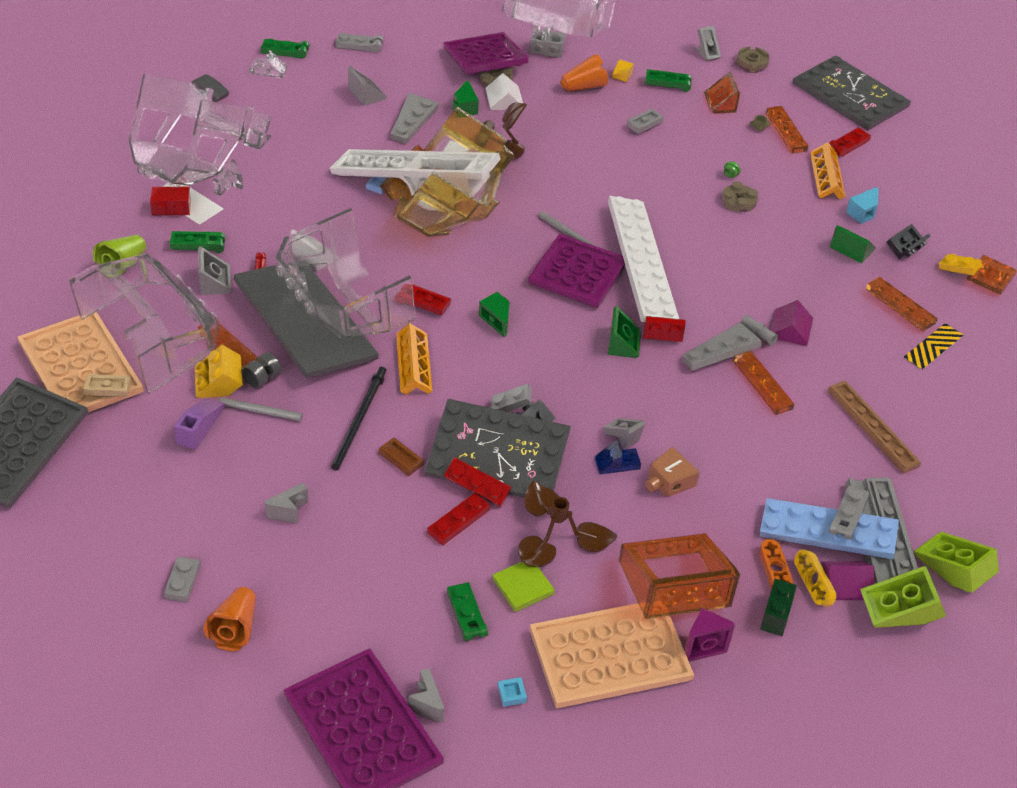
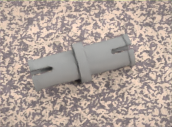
[741,315,778,345]

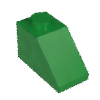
[452,81,479,117]
[478,292,510,337]

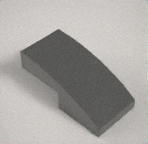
[192,74,229,103]

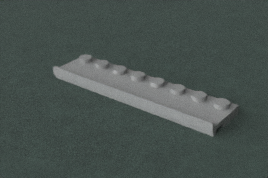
[844,478,931,623]

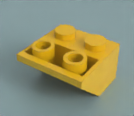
[194,345,243,398]

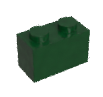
[760,578,797,636]

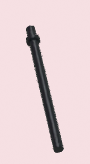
[331,367,387,470]

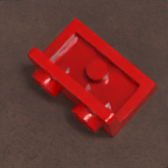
[643,316,686,342]

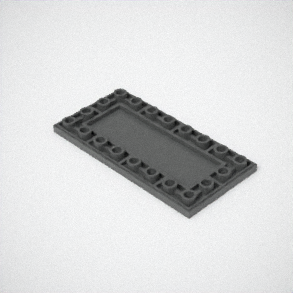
[233,259,379,378]

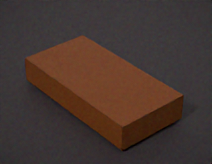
[379,438,424,476]

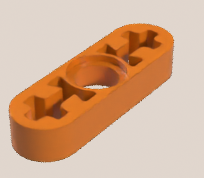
[759,539,794,589]

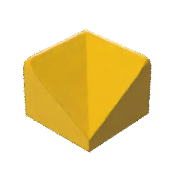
[612,60,634,82]

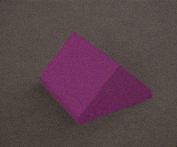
[770,300,813,346]
[820,561,874,600]
[685,608,735,662]

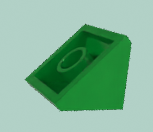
[830,225,876,264]
[608,306,641,358]

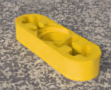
[794,550,836,607]

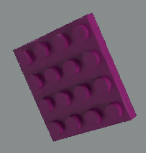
[443,32,528,75]
[528,234,625,308]

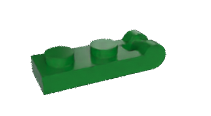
[261,39,310,58]
[645,69,692,92]
[170,231,226,253]
[447,582,488,641]

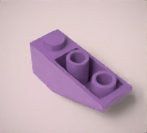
[174,398,225,450]

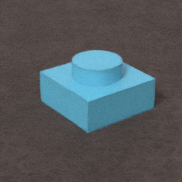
[497,677,527,707]

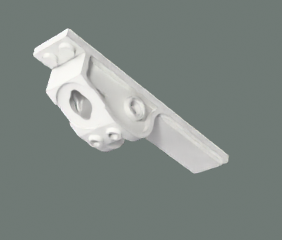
[330,149,500,210]

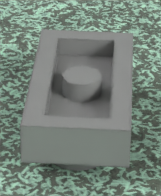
[627,108,664,134]
[491,384,532,412]
[164,557,201,602]

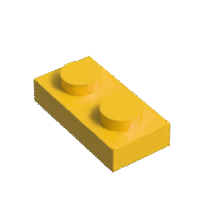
[939,254,982,275]

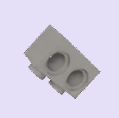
[530,29,566,58]

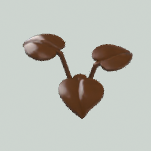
[475,102,527,183]
[518,480,617,567]

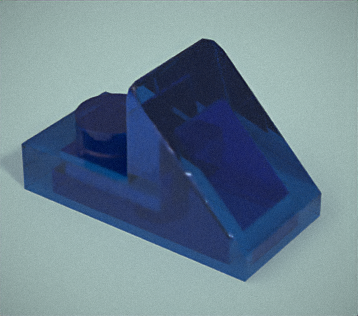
[594,440,641,475]

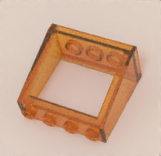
[618,533,740,619]

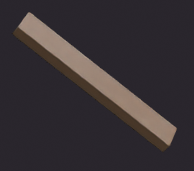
[828,380,921,474]

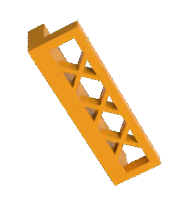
[810,142,846,200]
[396,323,433,395]

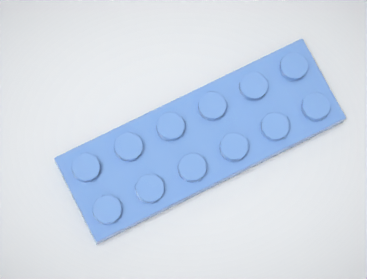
[760,498,899,559]

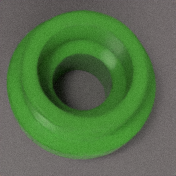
[724,161,741,178]

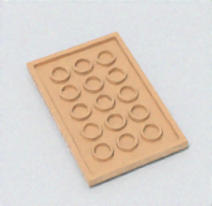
[17,310,144,412]
[529,599,694,709]

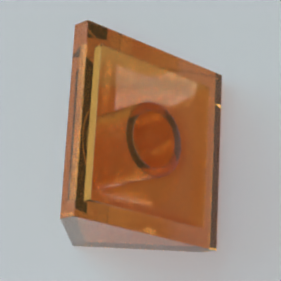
[704,72,740,114]

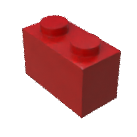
[150,187,191,215]

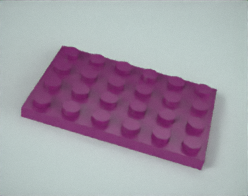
[284,648,444,788]

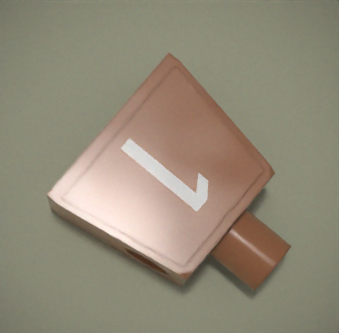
[645,447,700,497]

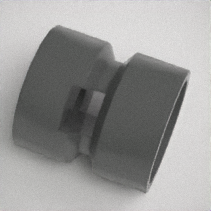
[242,352,282,389]

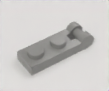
[336,33,384,52]
[829,486,870,540]

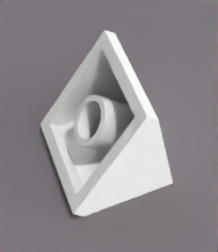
[485,73,523,110]
[291,229,339,271]

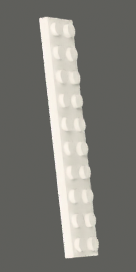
[608,196,679,322]

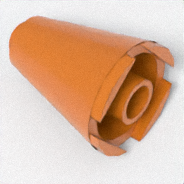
[560,54,608,91]
[203,587,256,651]

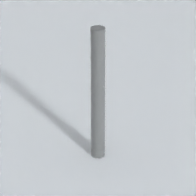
[538,211,596,246]
[220,397,303,422]

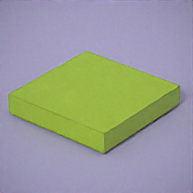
[492,562,555,612]

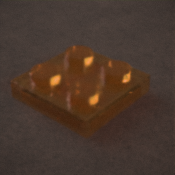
[966,255,1017,295]

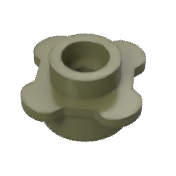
[750,115,770,131]

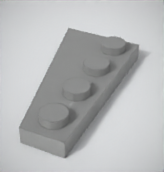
[391,93,439,144]
[682,322,761,371]

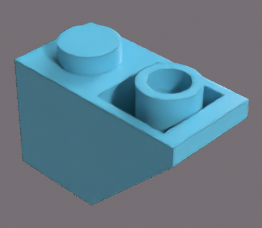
[846,187,879,224]

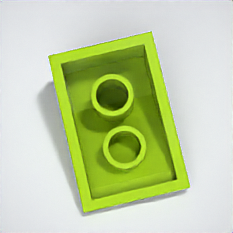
[914,532,999,593]
[860,566,947,628]

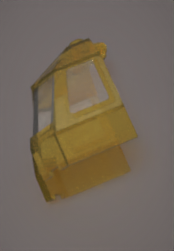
[388,107,515,237]

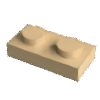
[84,374,131,397]

